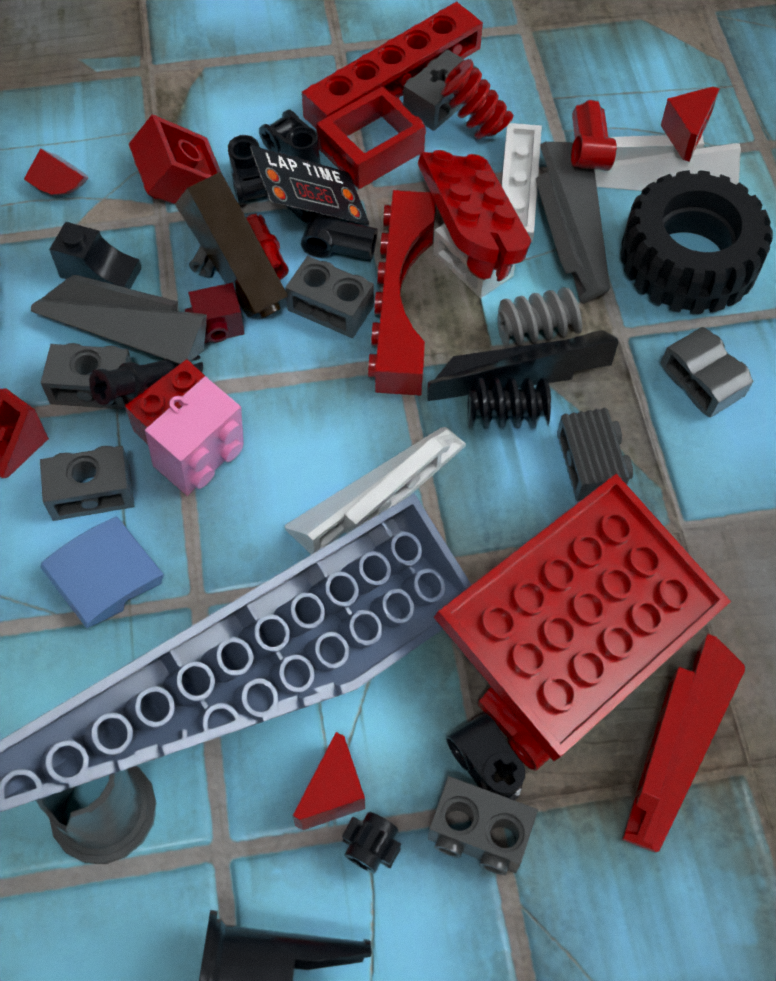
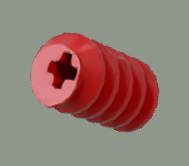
[441,59,514,139]

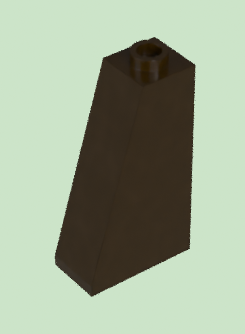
[175,172,288,319]

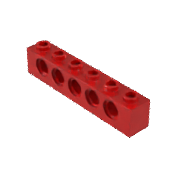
[301,1,483,130]

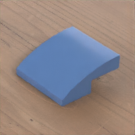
[40,516,164,629]

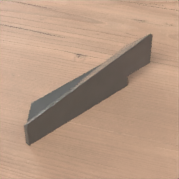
[535,141,610,304]
[31,275,207,364]

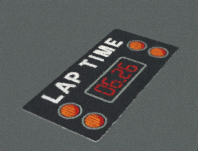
[250,145,369,224]

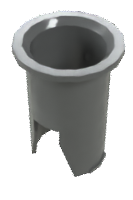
[36,766,157,864]

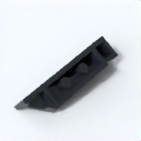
[427,330,619,401]

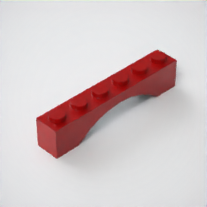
[368,190,435,396]

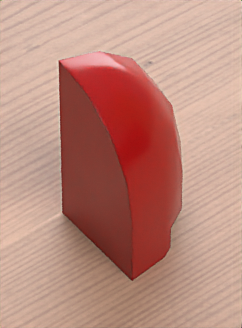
[24,148,89,195]

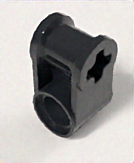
[259,110,320,164]
[228,135,269,205]
[446,712,525,801]

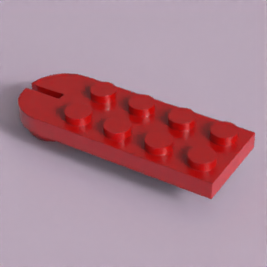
[418,150,531,282]

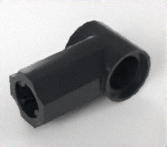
[300,212,378,260]

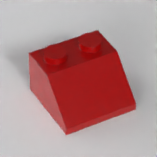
[129,114,222,204]

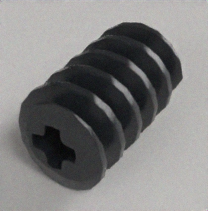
[468,377,551,428]

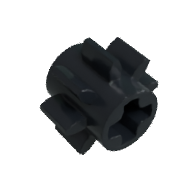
[341,812,401,874]

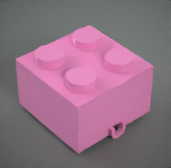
[145,376,244,496]

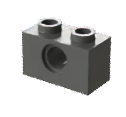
[41,343,132,410]
[40,446,135,521]

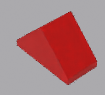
[660,86,720,162]
[0,388,49,478]
[293,732,366,830]

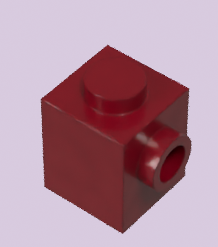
[184,282,245,343]

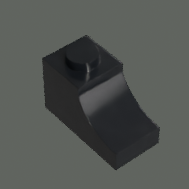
[49,221,142,289]

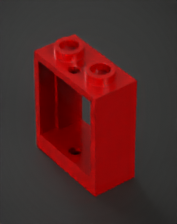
[316,86,426,189]

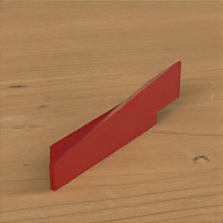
[622,634,745,853]

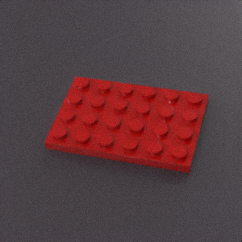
[434,473,731,761]

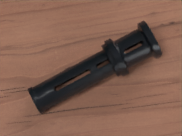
[89,355,203,406]

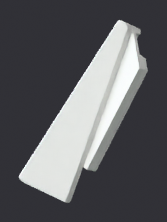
[595,135,741,191]
[285,427,466,555]

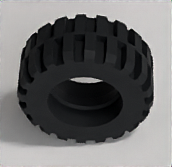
[620,170,773,314]

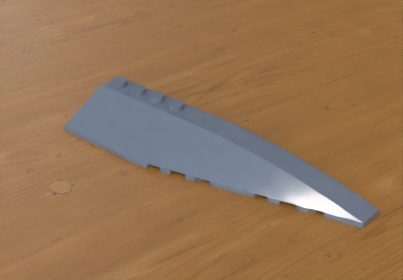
[0,493,471,813]

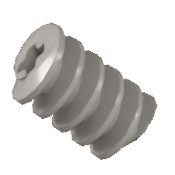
[497,287,582,348]

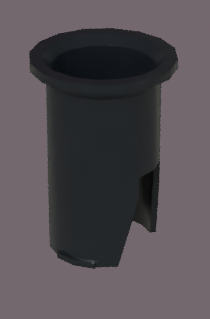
[199,910,372,981]

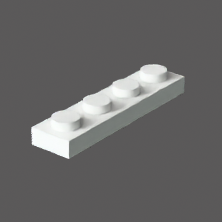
[501,123,542,242]

